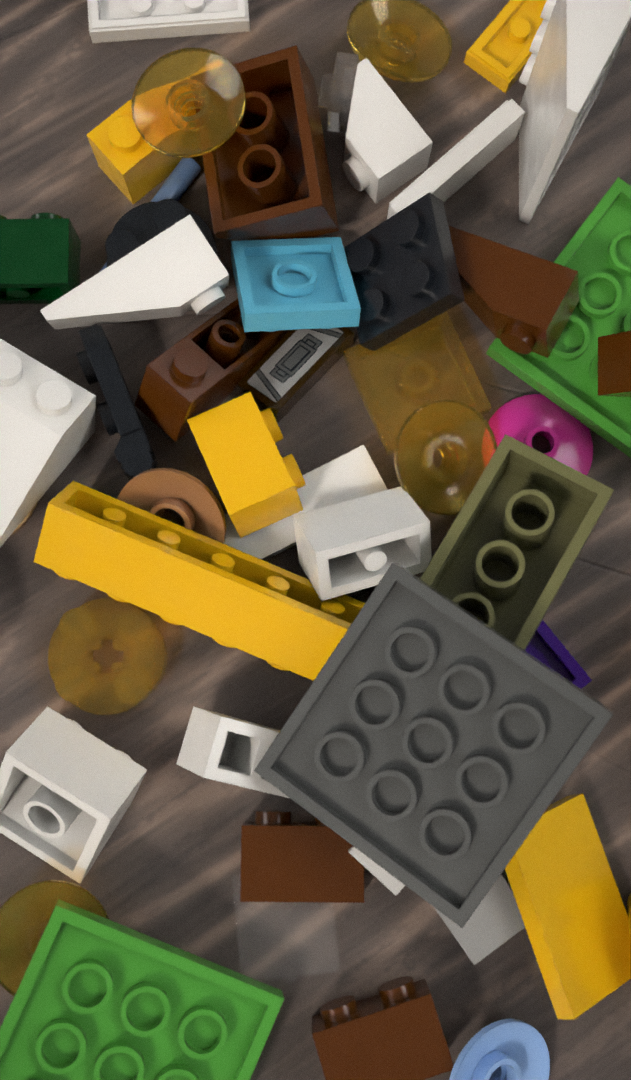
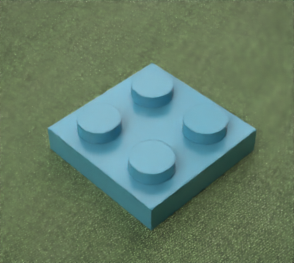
[231,237,361,332]

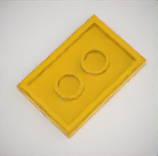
[505,793,631,1020]

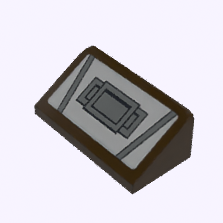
[237,327,354,423]

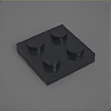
[344,192,465,351]

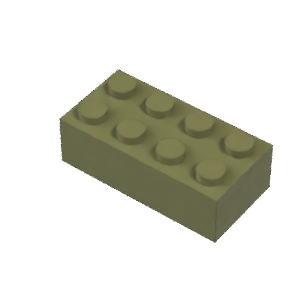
[420,434,614,651]

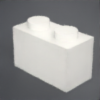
[293,486,432,601]

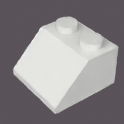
[0,706,147,884]

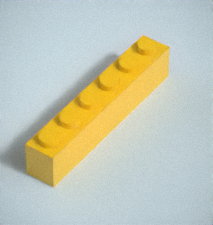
[34,481,365,681]

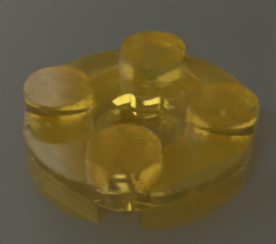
[48,598,167,715]

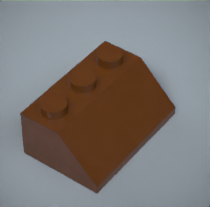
[191,45,339,240]

